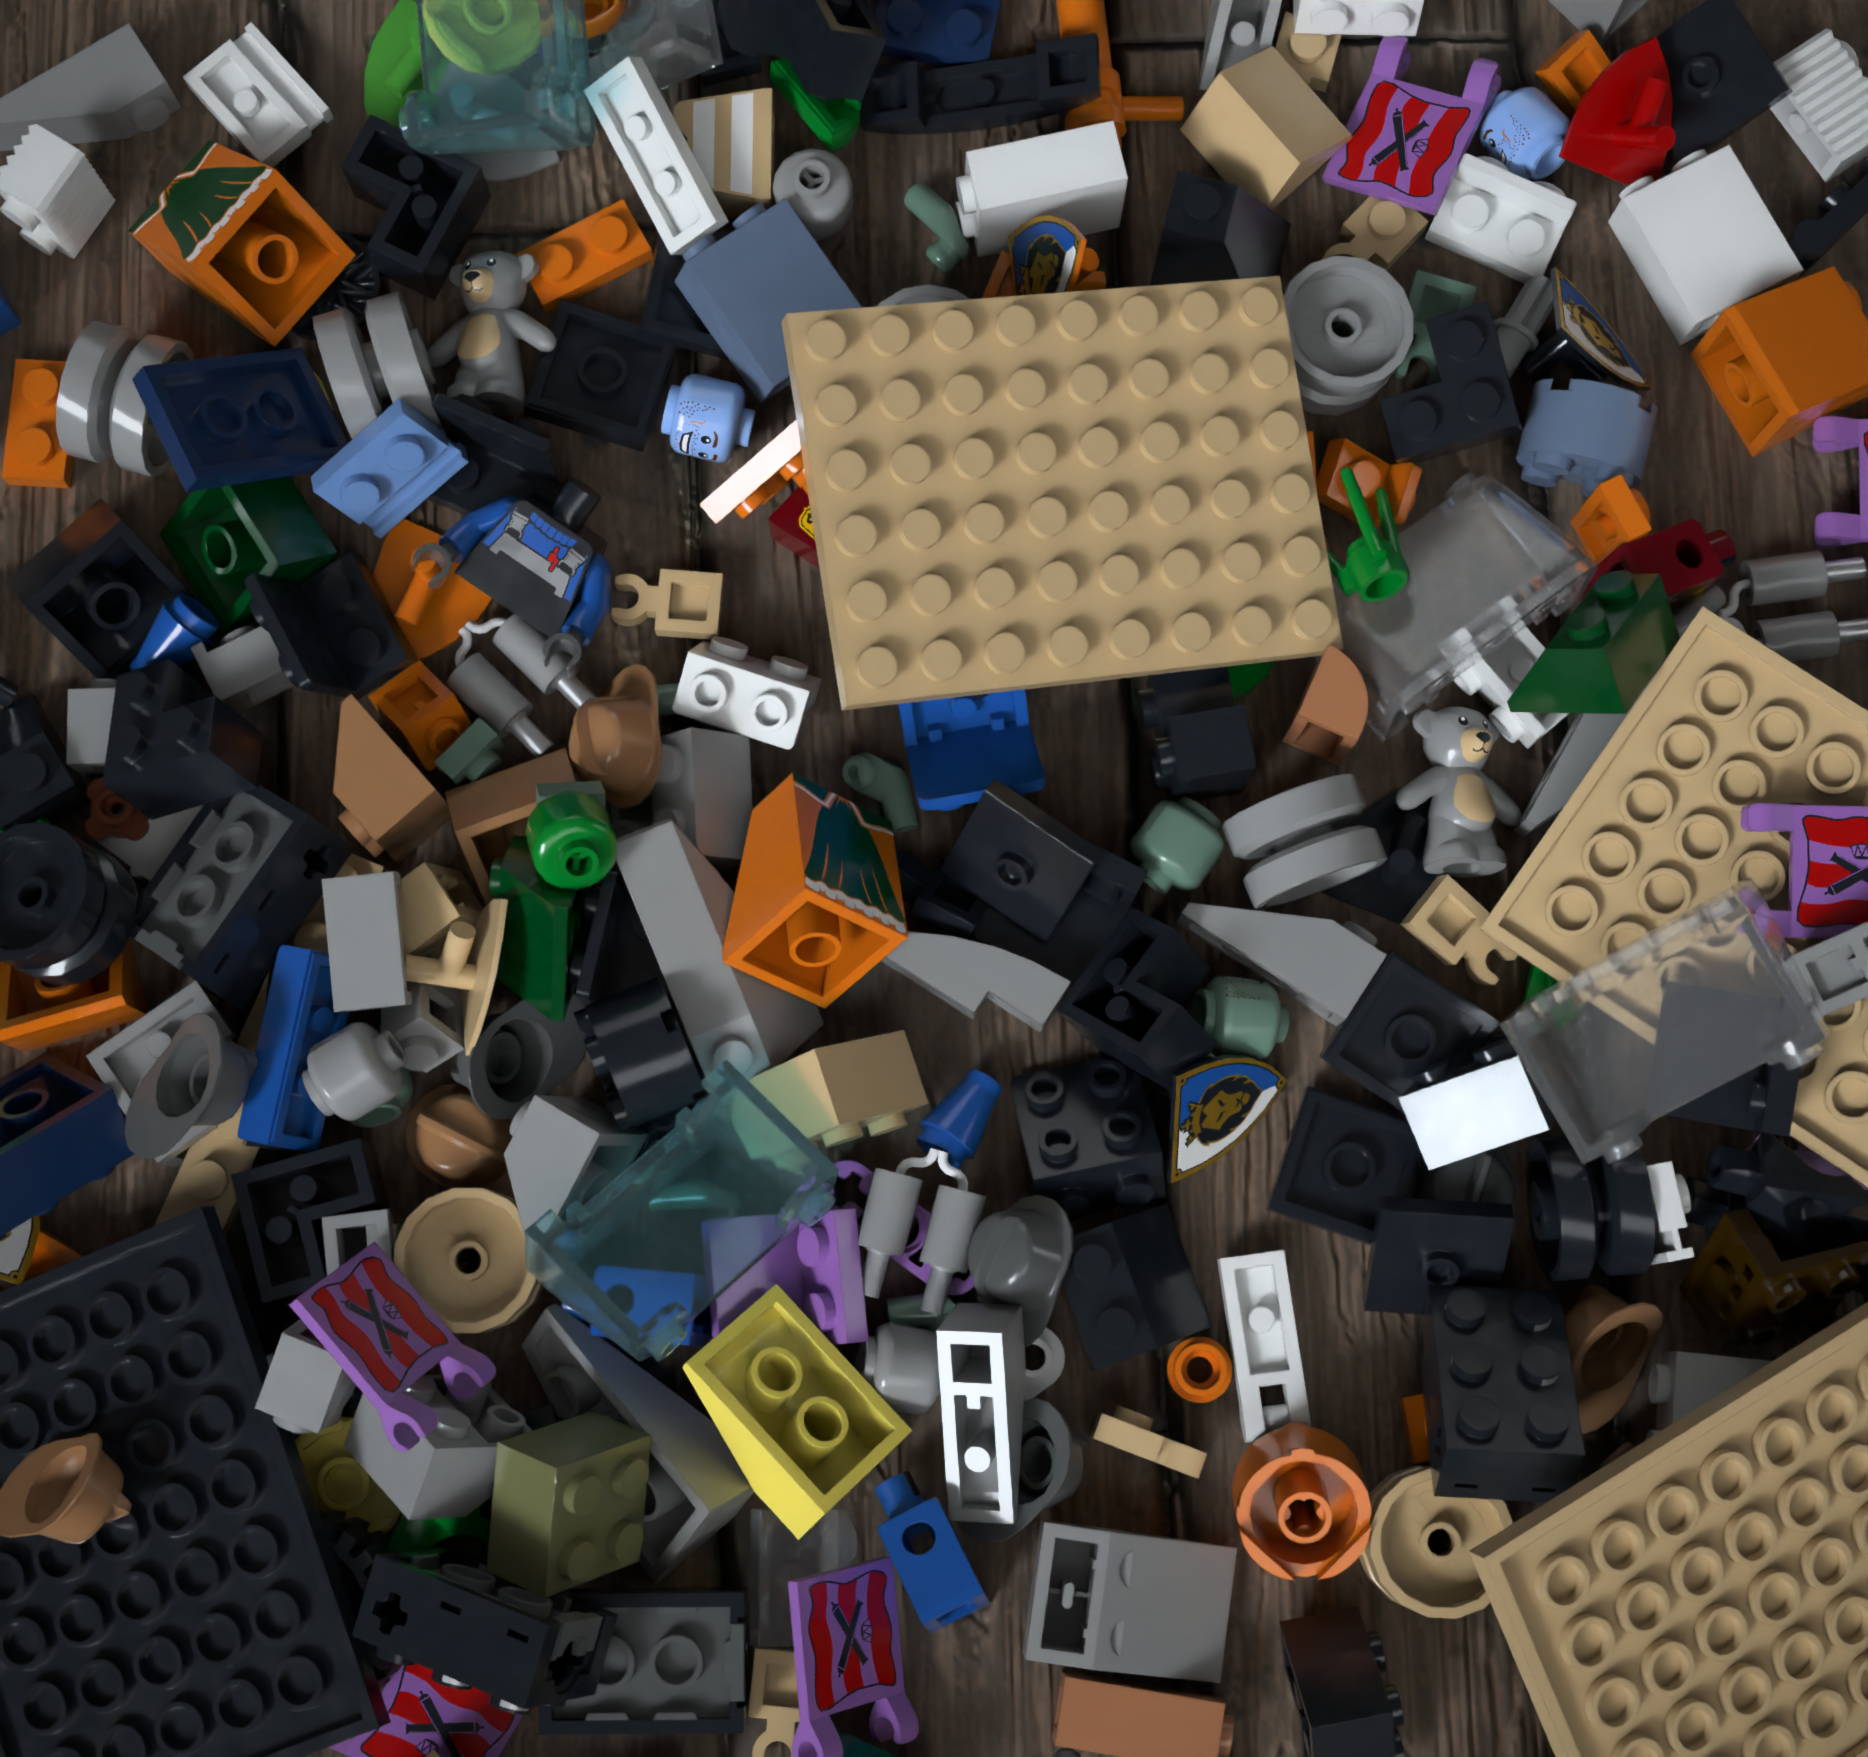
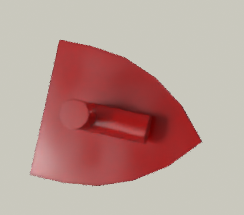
[1558,37,1676,186]

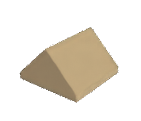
[1180,46,1353,210]

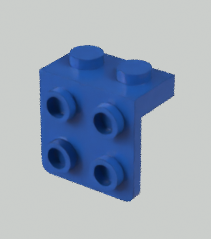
[898,690,1046,811]

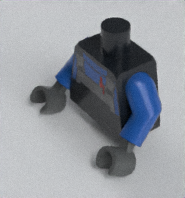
[411,477,611,677]

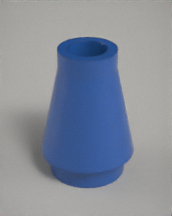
[129,593,220,671]
[916,1069,1003,1169]

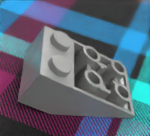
[1022,1518,1237,1683]

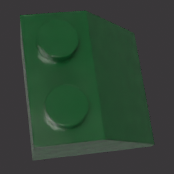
[159,476,337,636]
[1507,570,1680,714]
[489,835,588,1022]

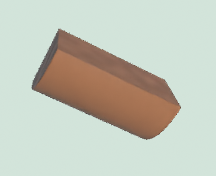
[1282,644,1368,766]

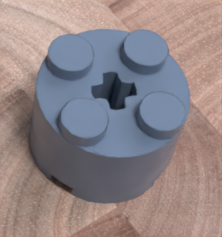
[1516,379,1658,498]

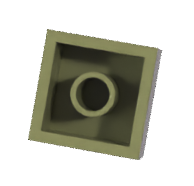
[486,1411,651,1598]

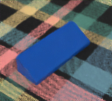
[238,945,349,1152]

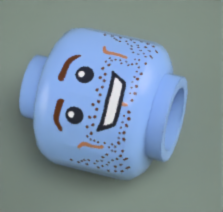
[1479,87,1571,180]
[661,374,756,463]

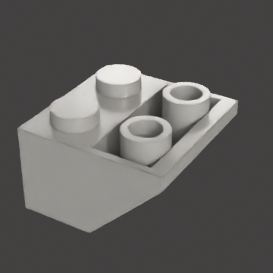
[611,727,753,875]
[344,1375,533,1520]

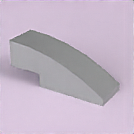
[880,932,1071,1033]

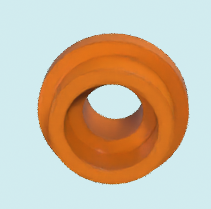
[1166,1337,1232,1403]

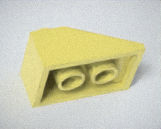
[682,1284,912,1540]

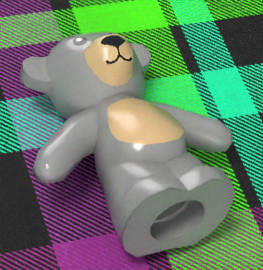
[427,250,557,417]
[1395,706,1523,878]

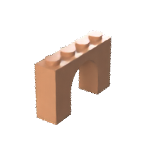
[1052,1670,1234,1757]

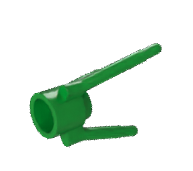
[1326,467,1410,602]

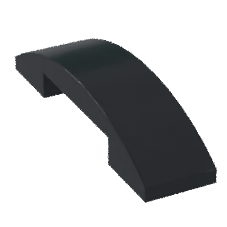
[860,33,1101,134]

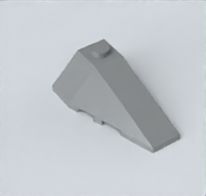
[616,818,824,1095]
[521,1303,754,1583]

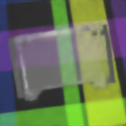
[1314,472,1598,743]
[1499,877,1830,1165]

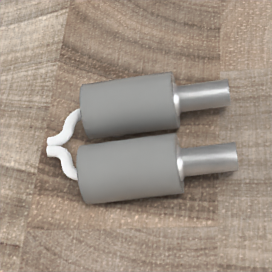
[1719,550,1868,662]
[447,614,596,758]
[858,1148,986,1315]

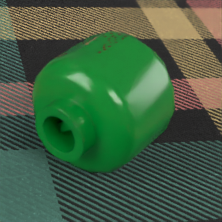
[525,791,618,890]

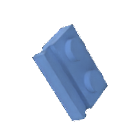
[311,398,469,539]

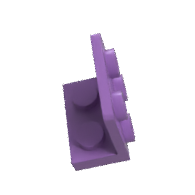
[703,1208,869,1345]

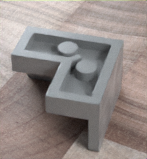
[86,980,237,1168]

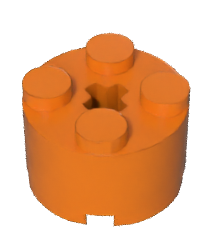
[1231,1421,1372,1581]

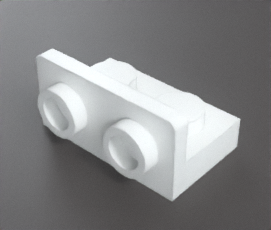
[1425,153,1577,284]

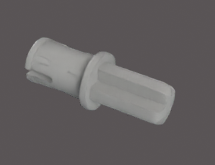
[1494,275,1554,379]

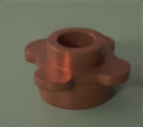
[84,777,149,841]

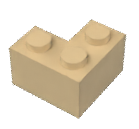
[730,1030,928,1166]

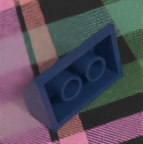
[0,1052,134,1241]

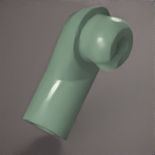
[841,753,919,834]

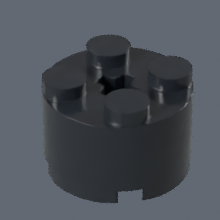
[573,976,707,1131]

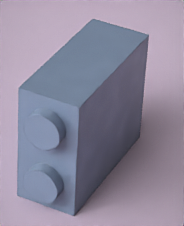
[674,198,862,404]

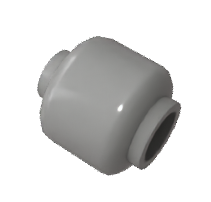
[772,148,853,241]
[302,1022,407,1121]
[854,1322,941,1415]

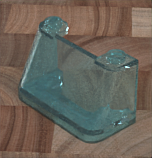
[399,0,595,155]
[525,1059,839,1361]

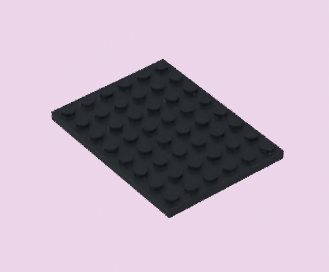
[0,1206,391,1757]

